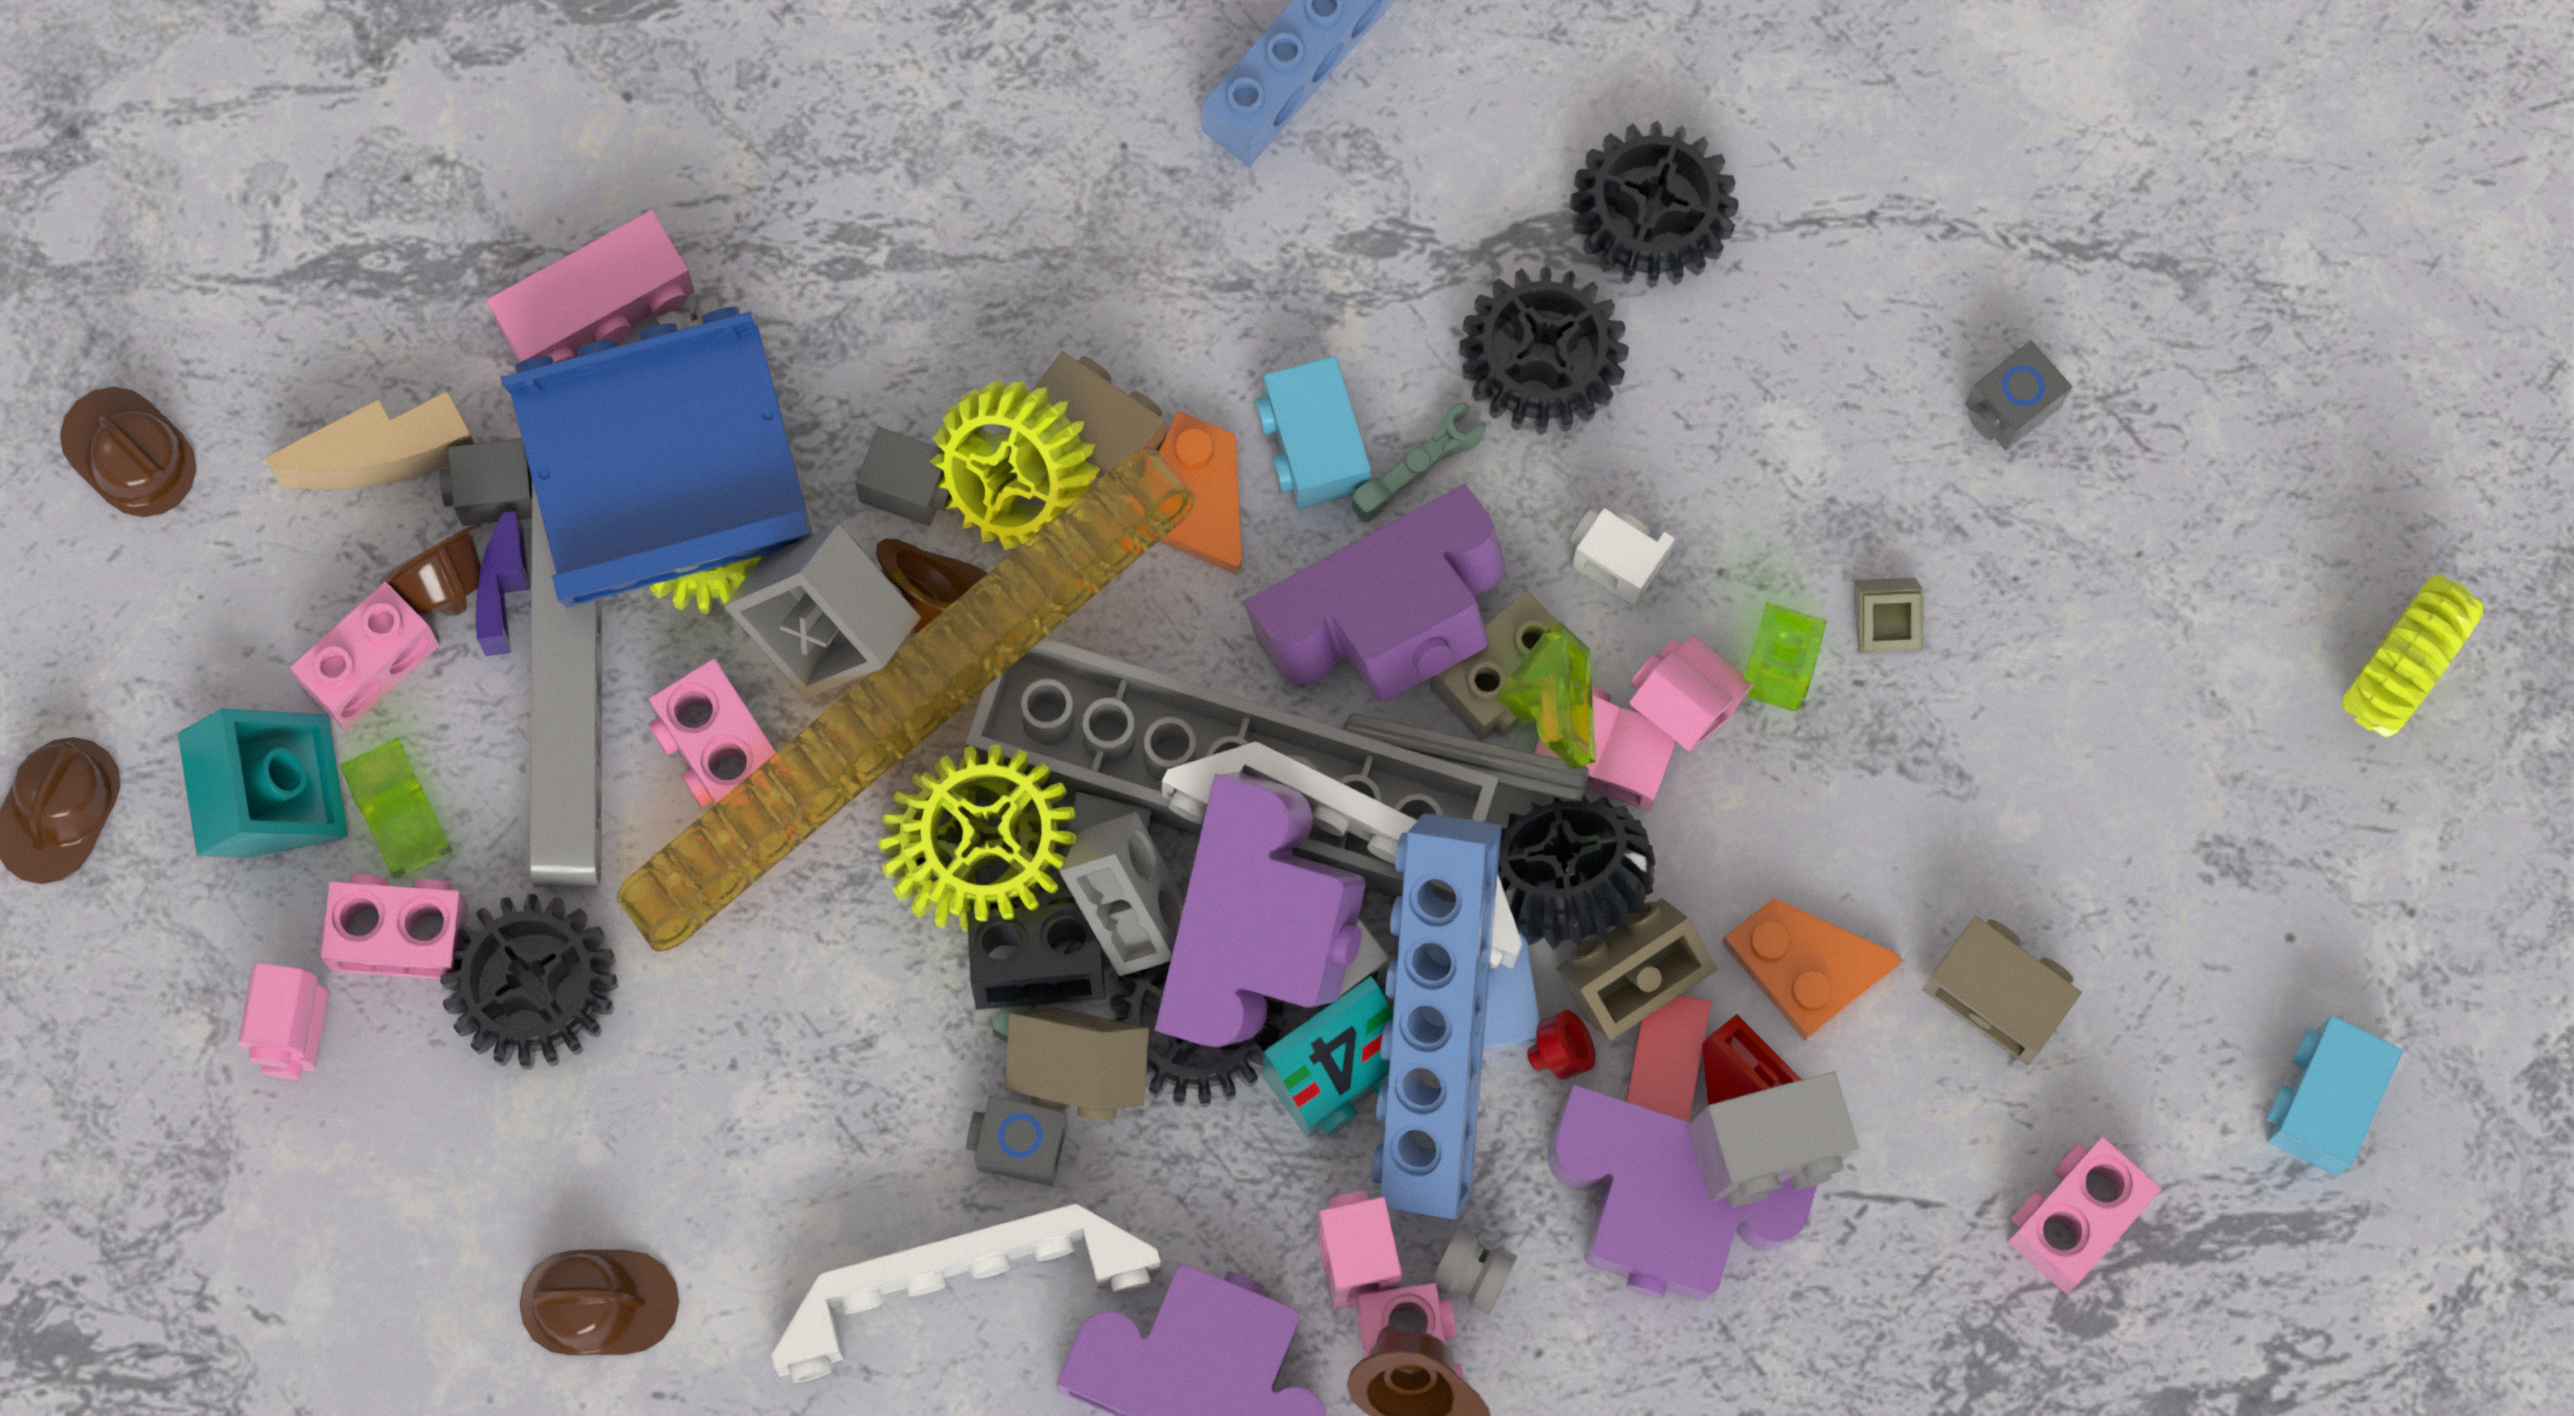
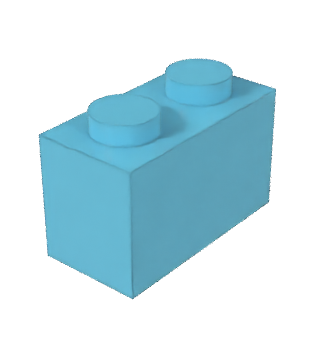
[1254,356,1371,510]
[2266,1016,2403,1176]

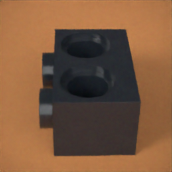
[967,897,1106,1010]

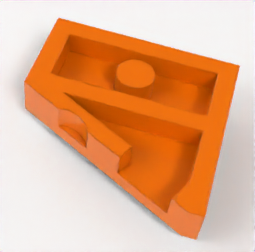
[1127,411,1242,575]
[1722,898,1902,1041]

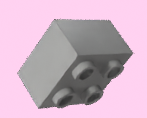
[724,523,921,699]
[1687,1071,1859,1208]

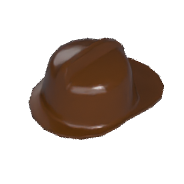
[60,387,196,517]
[379,523,482,616]
[876,538,1013,637]
[0,737,120,884]
[519,1250,679,1356]
[1347,1325,1491,1416]

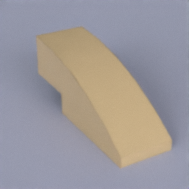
[264,391,475,490]

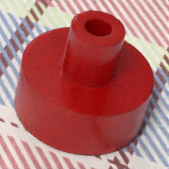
[1527,1010,1596,1080]

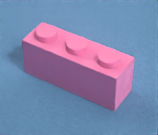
[486,209,695,363]

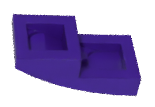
[476,511,530,656]

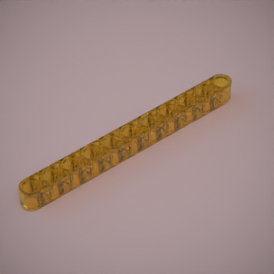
[616,447,1195,952]

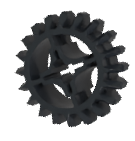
[1570,120,1739,289]
[1459,265,1629,435]
[1498,795,1656,950]
[440,893,619,1070]
[1109,961,1283,1107]

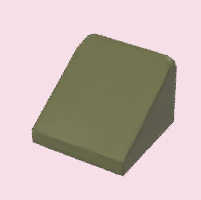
[1854,578,1923,653]

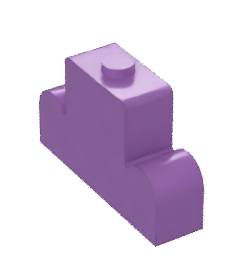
[1243,484,1506,702]
[1155,772,1366,1047]
[1547,1085,1817,1301]
[1057,1265,1327,1416]

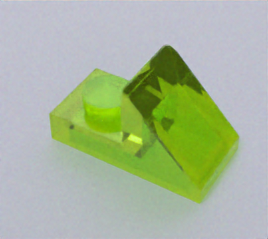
[1744,602,1827,711]
[1497,622,1596,768]
[340,737,453,879]

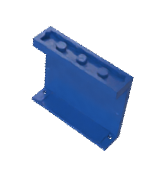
[501,307,813,608]

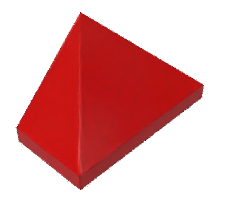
[1702,1014,1802,1106]

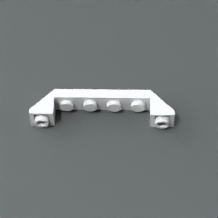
[1162,742,1522,969]
[771,1204,1161,1382]

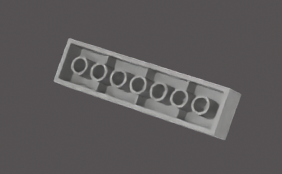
[965,625,1498,902]

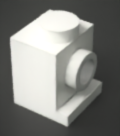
[1570,508,1675,606]

